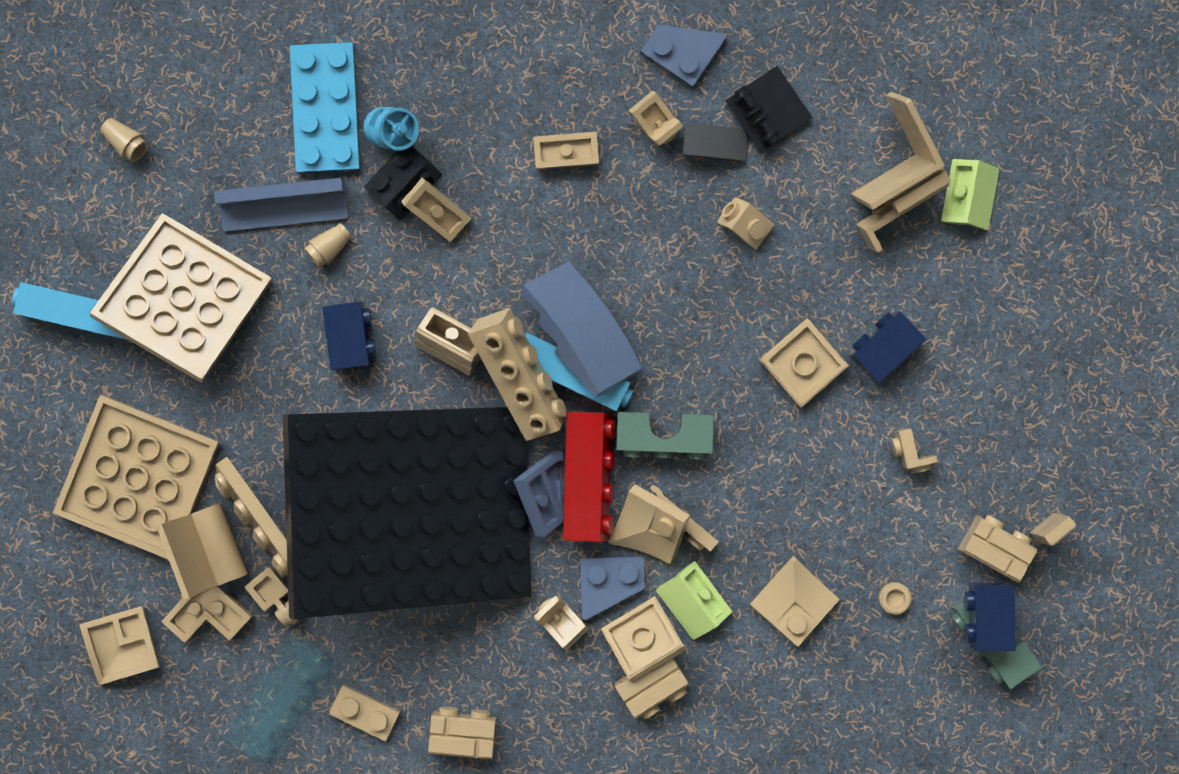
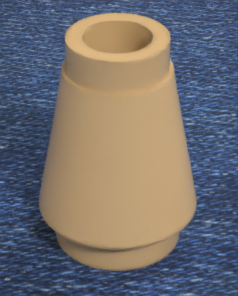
[100,118,148,162]
[304,223,352,268]

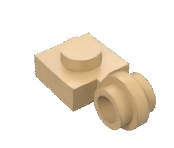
[245,566,299,627]

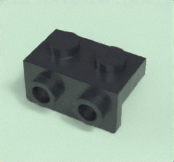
[363,146,442,220]

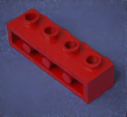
[563,412,616,542]

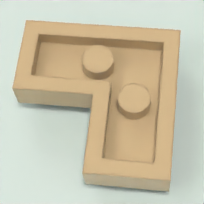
[161,585,253,643]

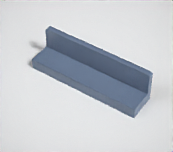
[214,178,349,232]

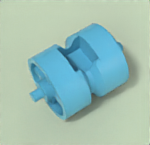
[364,107,419,150]

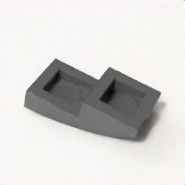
[683,123,747,162]

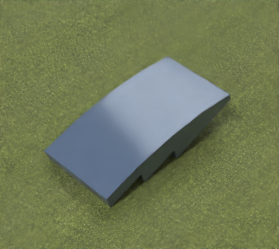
[520,262,643,397]

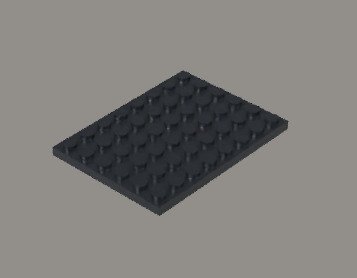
[283,407,531,619]

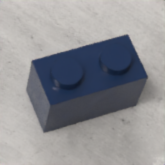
[322,302,377,371]
[849,311,926,383]
[964,582,1016,652]

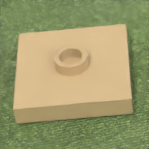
[759,318,849,408]
[601,596,686,683]

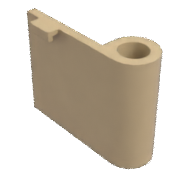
[156,503,248,600]

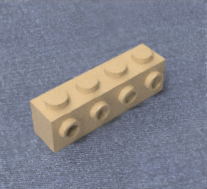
[468,308,567,441]

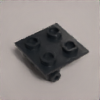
[725,66,813,153]

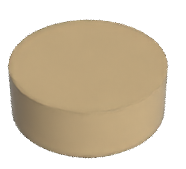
[878,582,912,615]

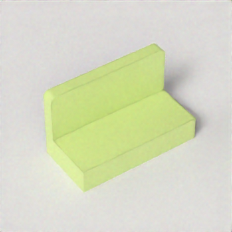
[941,159,999,230]
[656,561,733,640]

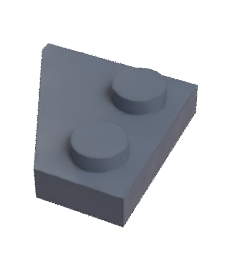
[640,25,727,88]
[513,451,564,537]
[580,556,645,620]

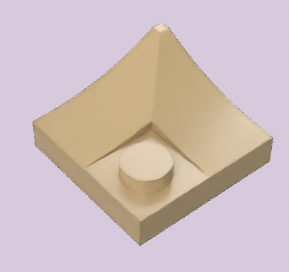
[608,484,690,564]
[749,556,840,647]
[79,606,161,685]

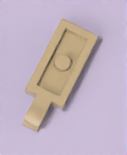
[650,485,718,552]

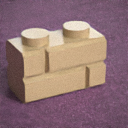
[415,307,481,376]
[958,515,1037,583]
[615,658,690,719]
[428,707,497,759]

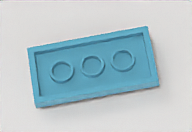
[290,42,360,173]

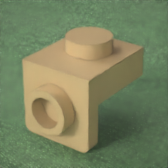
[628,91,683,146]
[717,197,775,250]
[891,428,938,473]
[534,596,590,651]

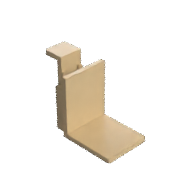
[851,92,951,254]

